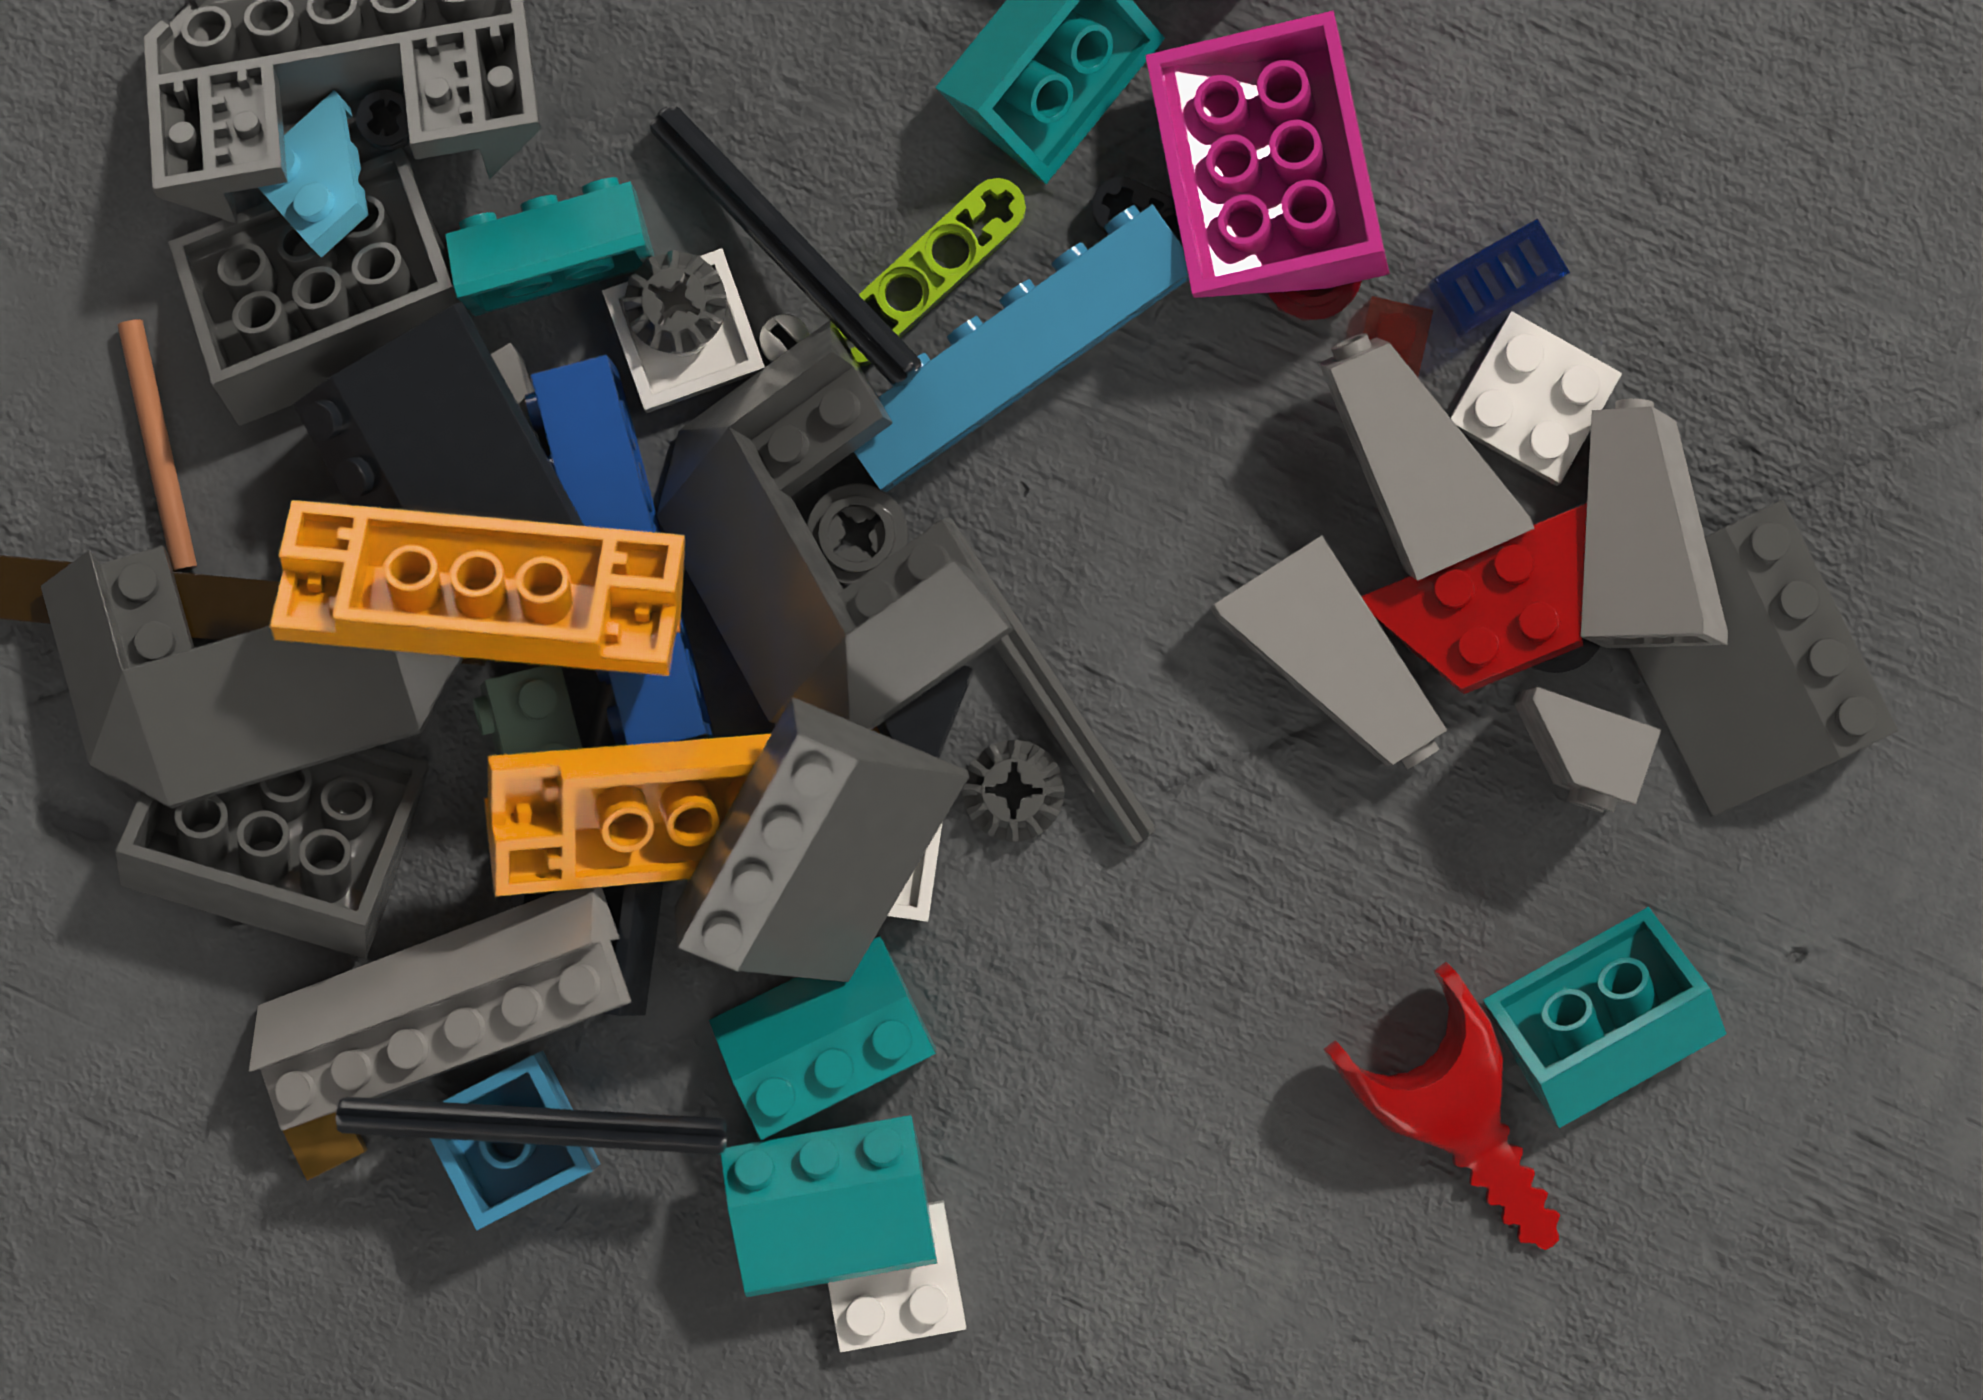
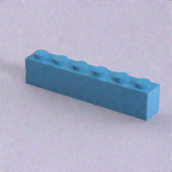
[854,204,1189,492]

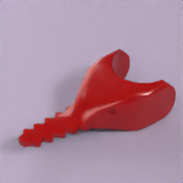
[1323,962,1560,1250]

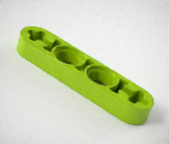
[838,178,1026,367]

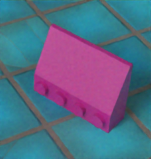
[1145,10,1390,298]

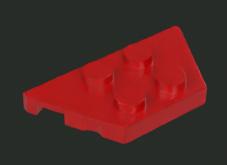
[1361,503,1587,695]

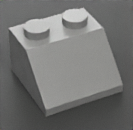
[1514,687,1661,813]

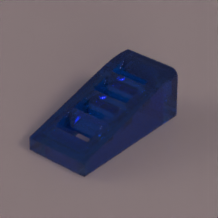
[1428,219,1570,338]

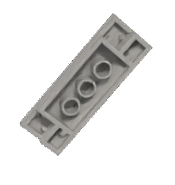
[249,887,631,1131]

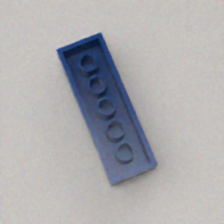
[525,355,715,746]

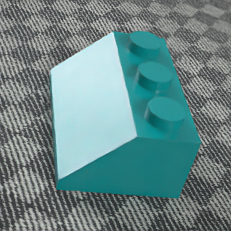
[935,0,1165,184]
[446,177,655,316]
[1483,906,1727,1128]
[709,935,937,1140]
[721,1115,938,1297]

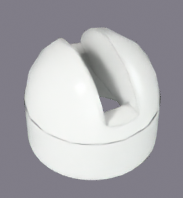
[759,314,810,363]

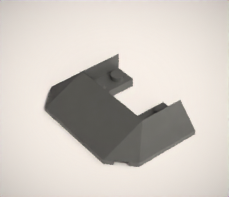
[144,0,541,224]
[657,320,1014,730]
[41,493,464,809]

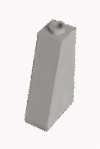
[1318,333,1534,581]
[1581,399,1728,648]
[1210,535,1447,769]

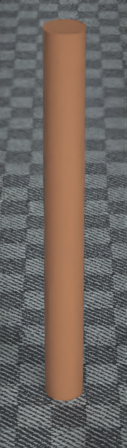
[117,319,197,572]

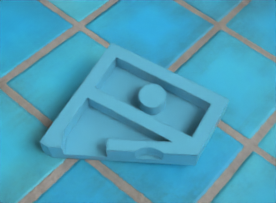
[258,90,369,258]

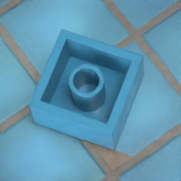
[430,1050,601,1231]

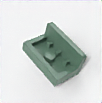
[473,665,582,755]

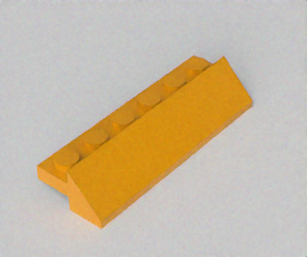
[270,500,685,676]
[484,726,880,896]

